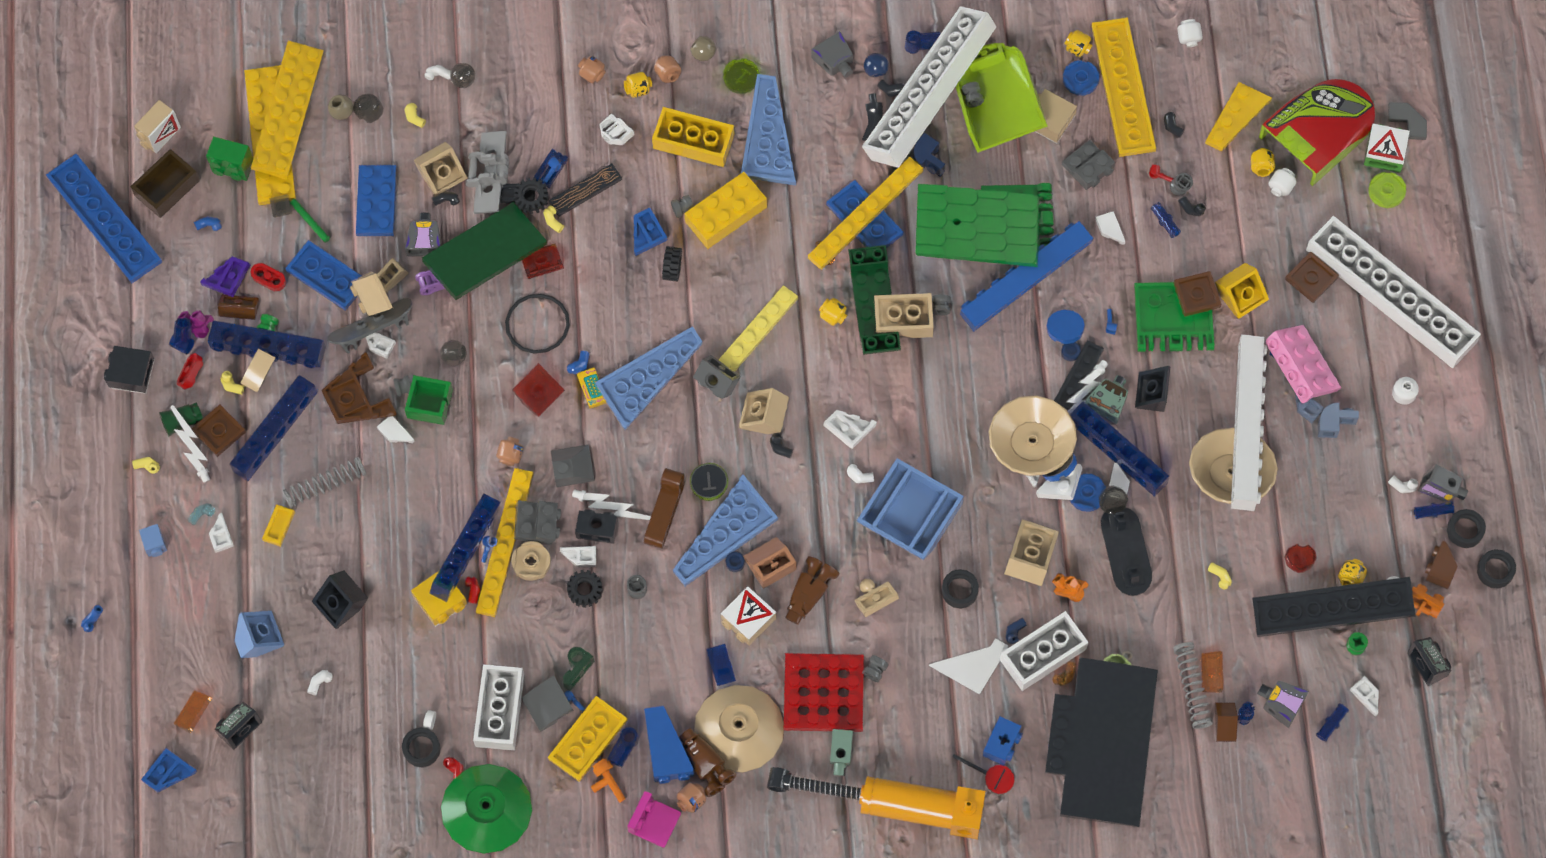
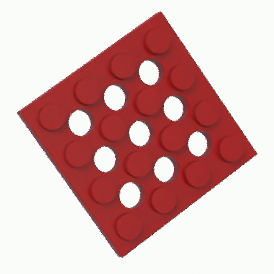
[783,653,864,732]

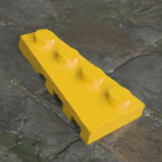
[1205,82,1272,152]

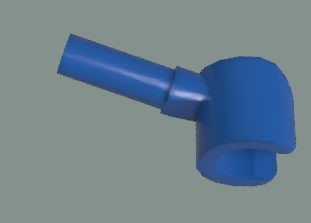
[543,157,561,183]
[1106,309,1118,335]
[481,536,497,563]
[564,691,586,712]

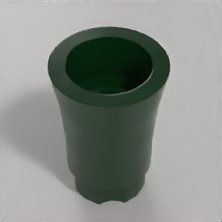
[159,402,203,437]

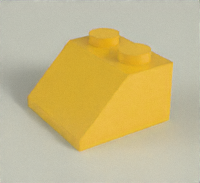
[1215,263,1269,319]

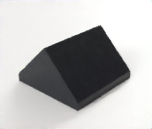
[1135,366,1171,412]

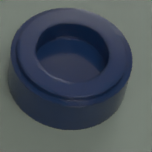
[1061,342,1081,361]
[725,552,745,572]

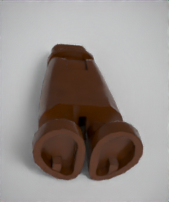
[785,556,840,625]
[679,728,736,797]

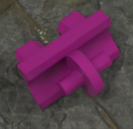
[177,310,214,339]

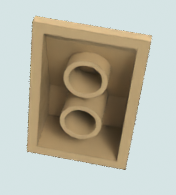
[350,272,393,316]
[874,293,933,338]
[1004,520,1059,586]

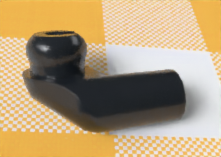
[877,80,905,97]
[770,433,793,458]

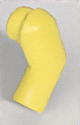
[220,371,245,395]
[132,457,160,474]
[1208,563,1232,590]

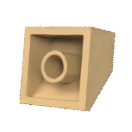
[414,142,467,196]
[739,388,789,434]

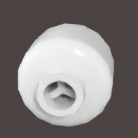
[1177,19,1203,47]
[1268,168,1297,197]
[1392,377,1419,405]

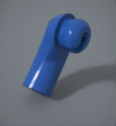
[194,216,222,231]
[567,351,590,374]

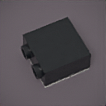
[104,346,155,394]

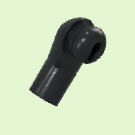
[1163,112,1184,137]
[431,191,460,206]
[1178,196,1206,216]

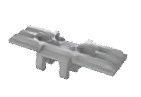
[466,131,509,214]

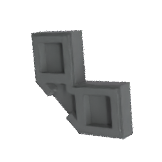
[1388,102,1427,140]

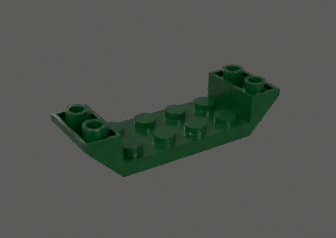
[848,245,901,355]

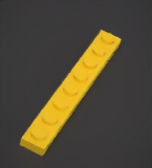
[808,157,923,270]
[476,468,534,617]

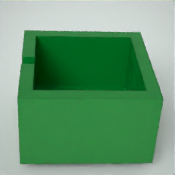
[206,136,253,181]
[405,375,453,425]

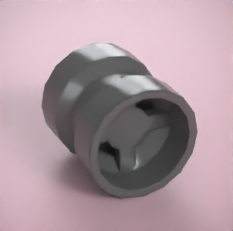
[961,82,984,107]
[1170,173,1193,196]
[671,195,694,218]
[627,575,647,599]
[862,655,889,682]

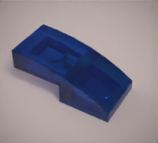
[706,644,736,687]

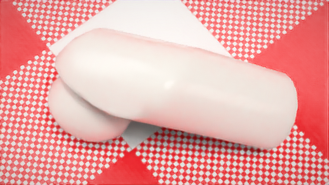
[425,65,453,80]
[847,464,874,483]
[1388,476,1418,493]
[307,670,333,695]

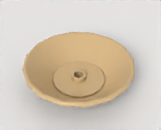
[988,395,1077,476]
[1189,428,1278,504]
[694,685,784,772]

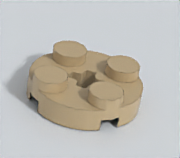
[511,541,551,581]

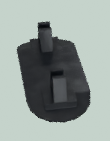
[1101,507,1152,596]

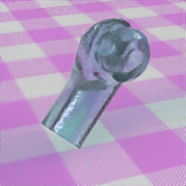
[187,503,216,525]

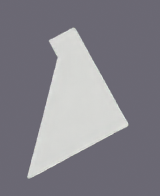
[929,639,1009,694]

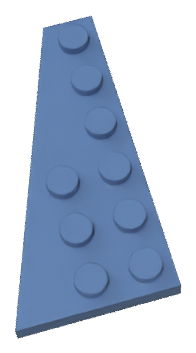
[741,74,796,186]
[595,326,703,430]
[673,475,778,587]

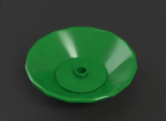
[441,764,532,854]

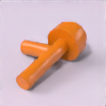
[591,758,626,803]

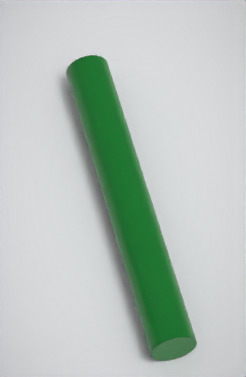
[290,199,330,243]

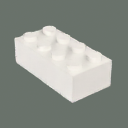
[1000,611,1088,691]
[473,665,524,751]

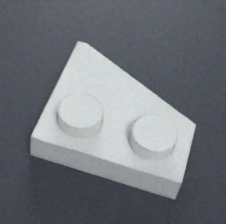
[823,410,877,449]
[1036,464,1082,500]

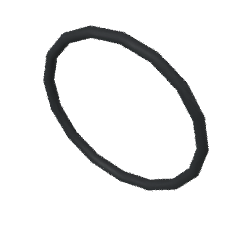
[505,293,570,354]

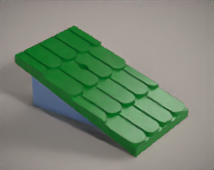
[915,184,1039,267]

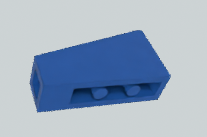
[644,706,694,784]

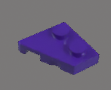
[200,256,250,297]

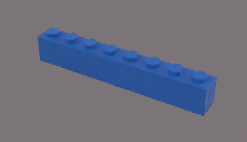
[960,221,1093,332]

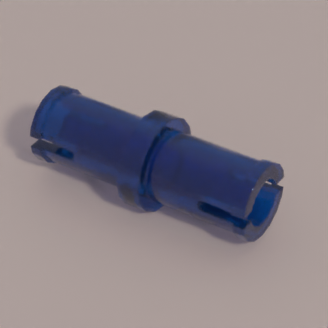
[1151,202,1181,238]
[1413,501,1455,519]
[1238,702,1255,725]
[1316,703,1349,742]

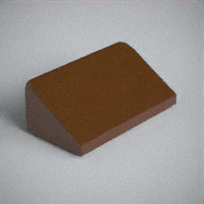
[218,294,259,320]

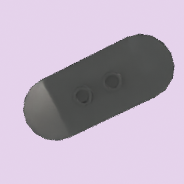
[327,298,412,353]

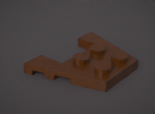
[321,352,397,424]

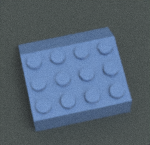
[857,458,964,560]

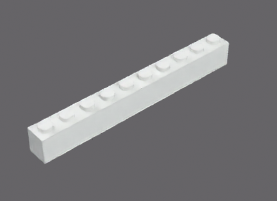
[1231,334,1267,511]

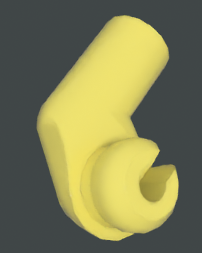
[405,103,426,128]
[543,205,564,233]

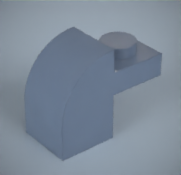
[1318,403,1359,438]

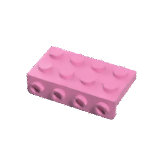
[1266,325,1341,403]

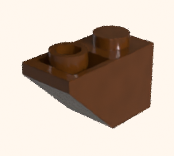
[1425,540,1458,589]

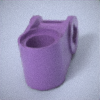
[415,270,445,295]

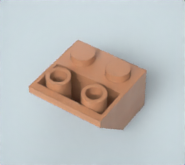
[743,537,797,589]

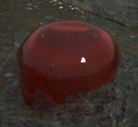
[1284,544,1317,573]

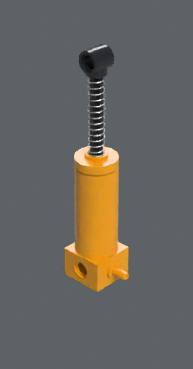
[767,767,986,840]

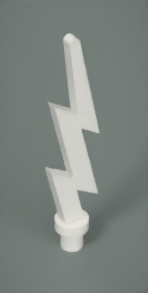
[1066,360,1108,416]
[170,405,210,483]
[572,489,651,520]

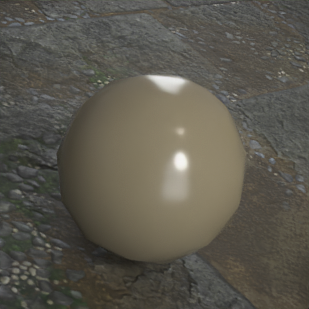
[690,36,716,61]
[328,94,354,120]

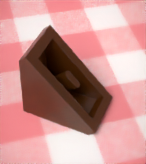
[1215,702,1238,742]

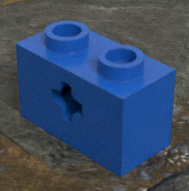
[983,716,1023,766]

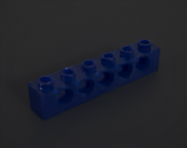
[207,320,326,368]
[229,375,317,481]
[1070,401,1170,497]
[429,493,501,602]

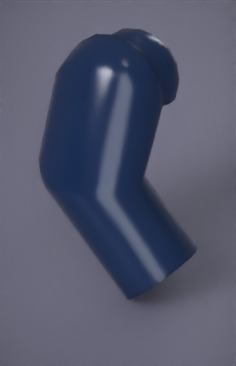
[1005,618,1027,644]

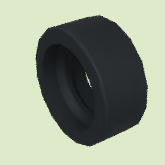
[1447,509,1486,548]
[1477,549,1516,589]
[941,569,979,609]
[402,727,441,768]

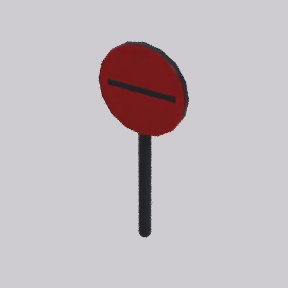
[953,754,1015,794]

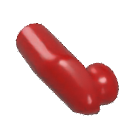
[465,576,480,604]
[443,757,463,779]

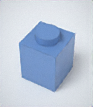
[139,524,167,557]

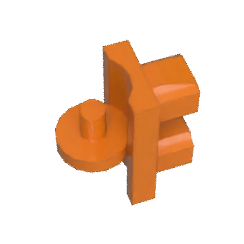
[1052,573,1089,602]
[1412,584,1444,618]

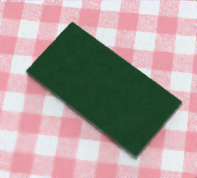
[422,202,547,300]

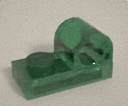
[563,647,595,691]

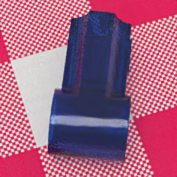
[904,30,941,54]
[169,317,195,355]
[607,727,639,768]

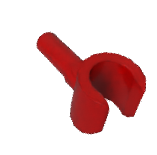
[1149,165,1174,182]

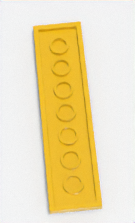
[1091,17,1156,157]
[251,40,324,179]
[244,65,296,206]

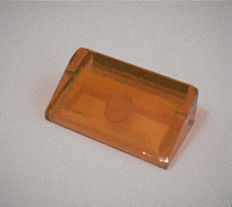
[1201,651,1223,693]
[174,690,211,733]

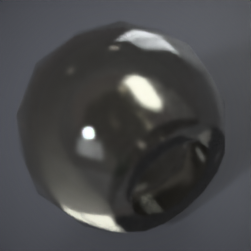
[450,63,476,88]
[440,340,467,366]

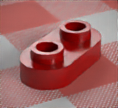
[250,263,286,291]
[177,353,203,390]

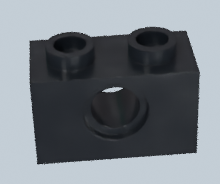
[575,509,618,544]

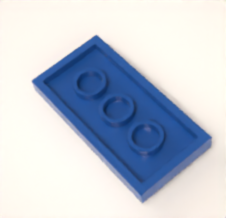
[356,165,397,236]
[826,180,903,248]
[285,240,362,311]

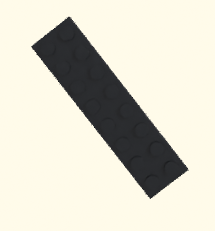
[1252,577,1416,637]

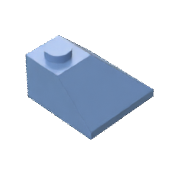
[235,611,284,658]

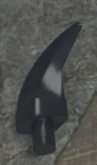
[862,93,883,141]

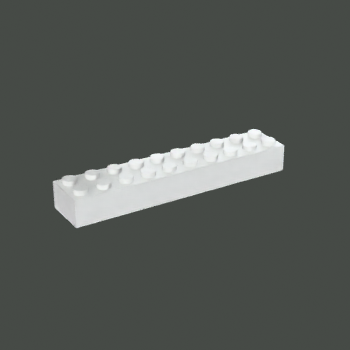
[862,6,996,168]
[1306,216,1481,368]

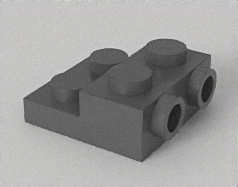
[1062,140,1115,190]
[514,500,561,544]

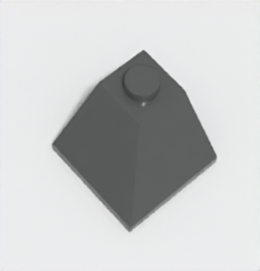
[551,444,595,487]

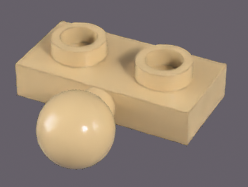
[855,579,899,617]

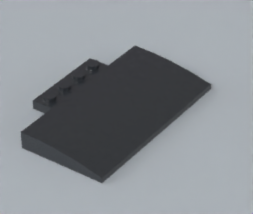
[1045,657,1158,827]

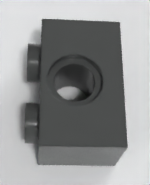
[693,355,741,399]

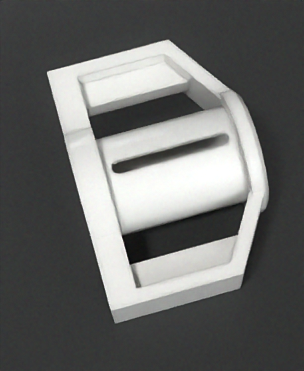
[599,114,635,145]

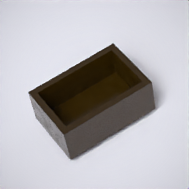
[130,149,200,218]

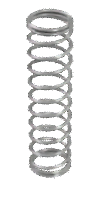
[282,457,366,508]
[1173,642,1213,729]

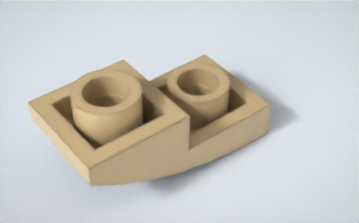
[240,349,275,392]

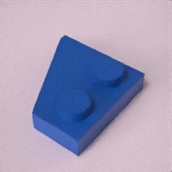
[633,208,668,256]
[141,748,197,793]

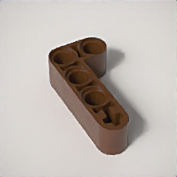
[643,468,685,549]

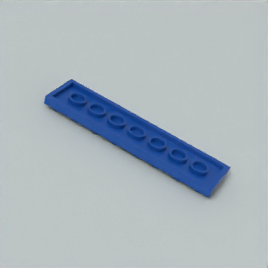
[46,154,162,283]

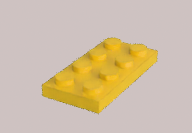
[548,696,628,782]

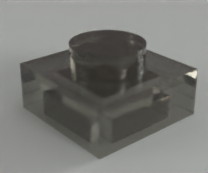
[269,194,293,218]

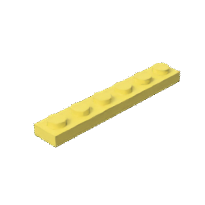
[719,285,798,372]

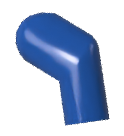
[81,605,103,632]

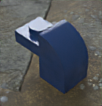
[914,133,945,177]

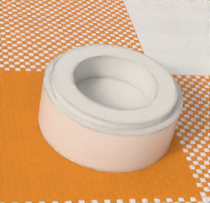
[423,710,436,731]

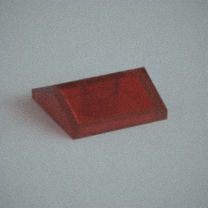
[521,244,564,279]
[512,363,565,417]

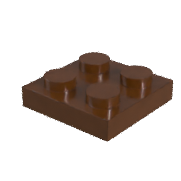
[1285,252,1339,303]
[1173,271,1222,317]
[192,404,246,457]

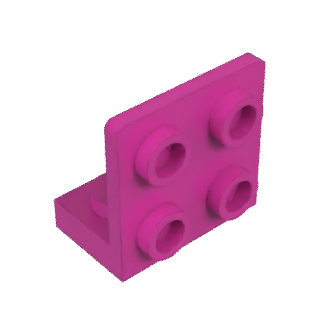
[627,791,681,848]

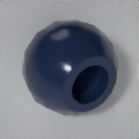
[864,53,889,77]

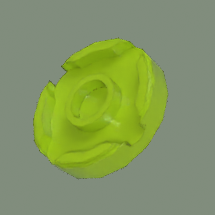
[1368,172,1406,208]

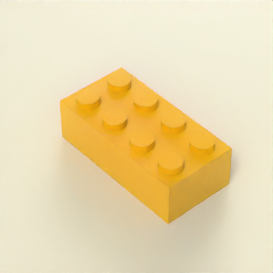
[652,107,735,167]
[684,172,767,249]

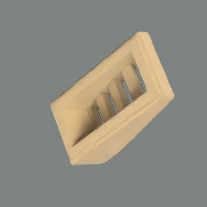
[377,258,409,293]

